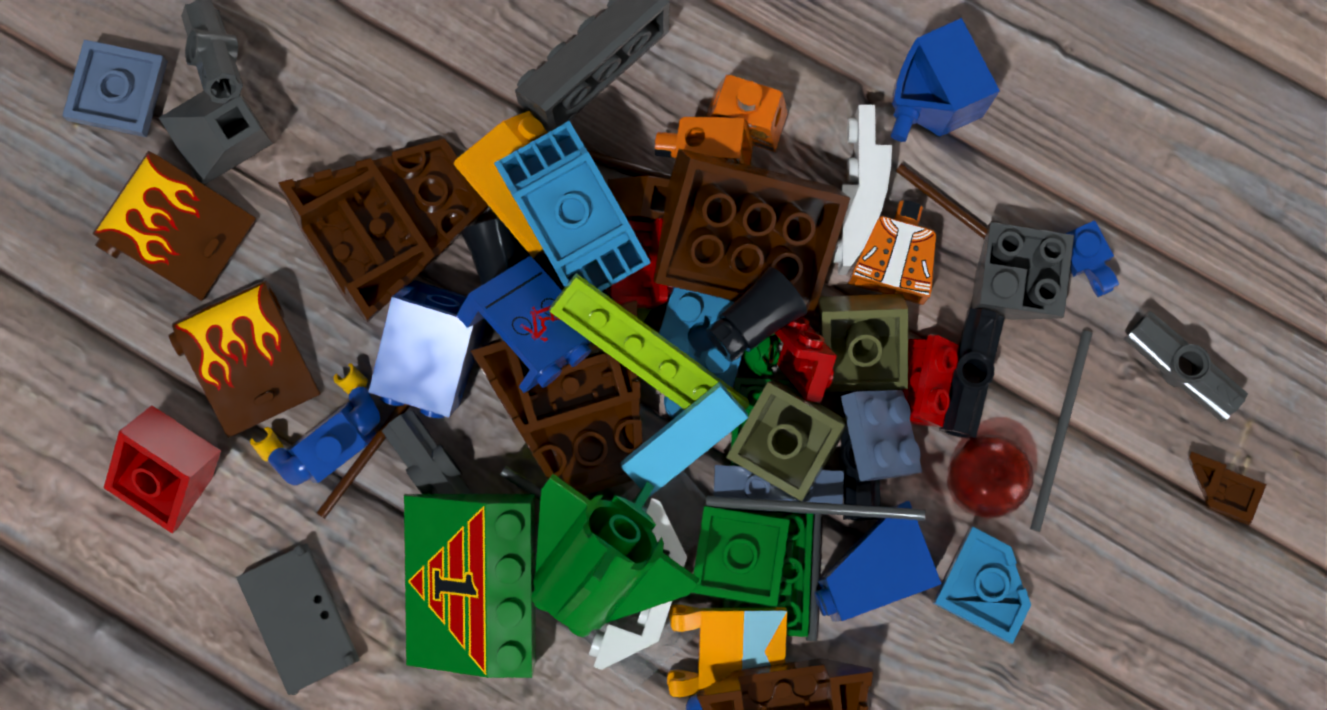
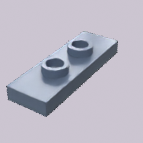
[713,465,844,515]

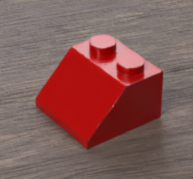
[103,405,221,534]

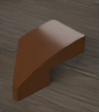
[1188,451,1267,526]

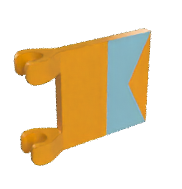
[667,605,787,697]

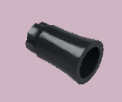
[461,218,522,286]
[706,267,807,362]

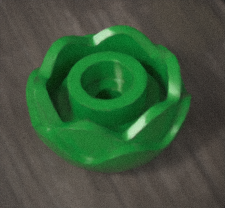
[743,333,781,377]

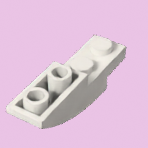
[831,105,892,275]

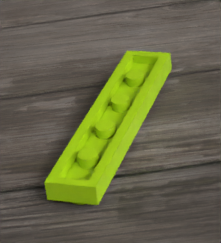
[549,273,749,410]

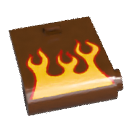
[92,151,256,301]
[169,280,321,438]

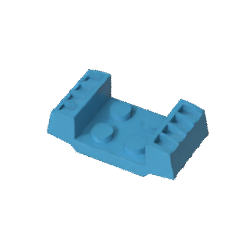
[494,121,651,291]

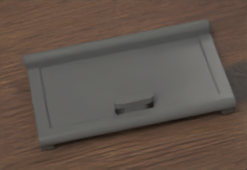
[236,543,360,695]

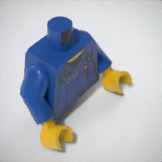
[249,363,380,485]

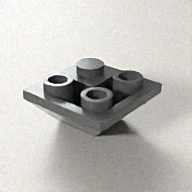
[159,91,273,185]
[971,222,1074,320]

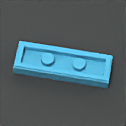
[621,382,749,497]

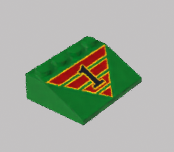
[404,494,536,678]

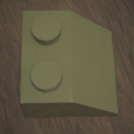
[819,294,908,392]
[726,380,848,501]

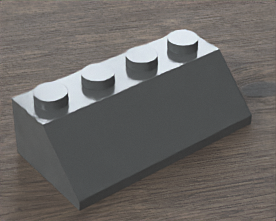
[515,0,670,132]

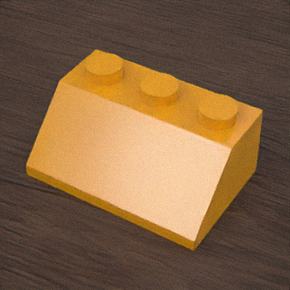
[453,111,548,258]

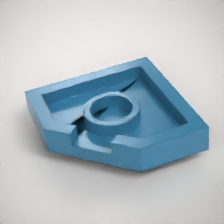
[932,527,1031,644]

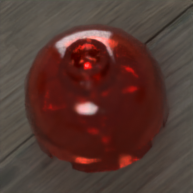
[946,435,1034,519]

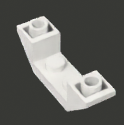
[589,498,687,670]

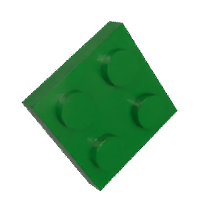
[691,506,790,607]

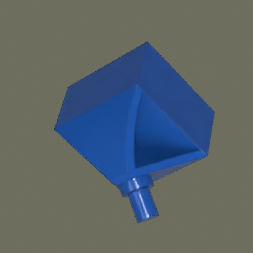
[890,18,1000,142]

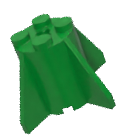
[531,474,700,637]

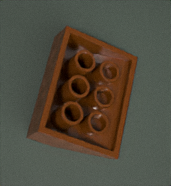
[653,148,850,317]

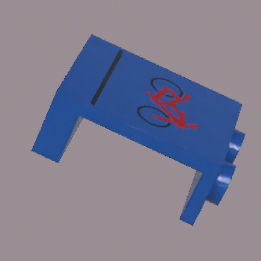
[456,255,592,393]

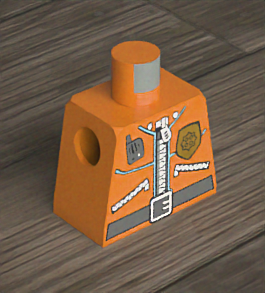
[706,75,788,152]

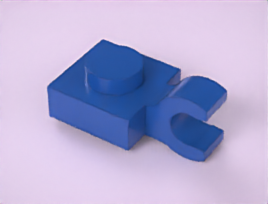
[1065,220,1119,297]

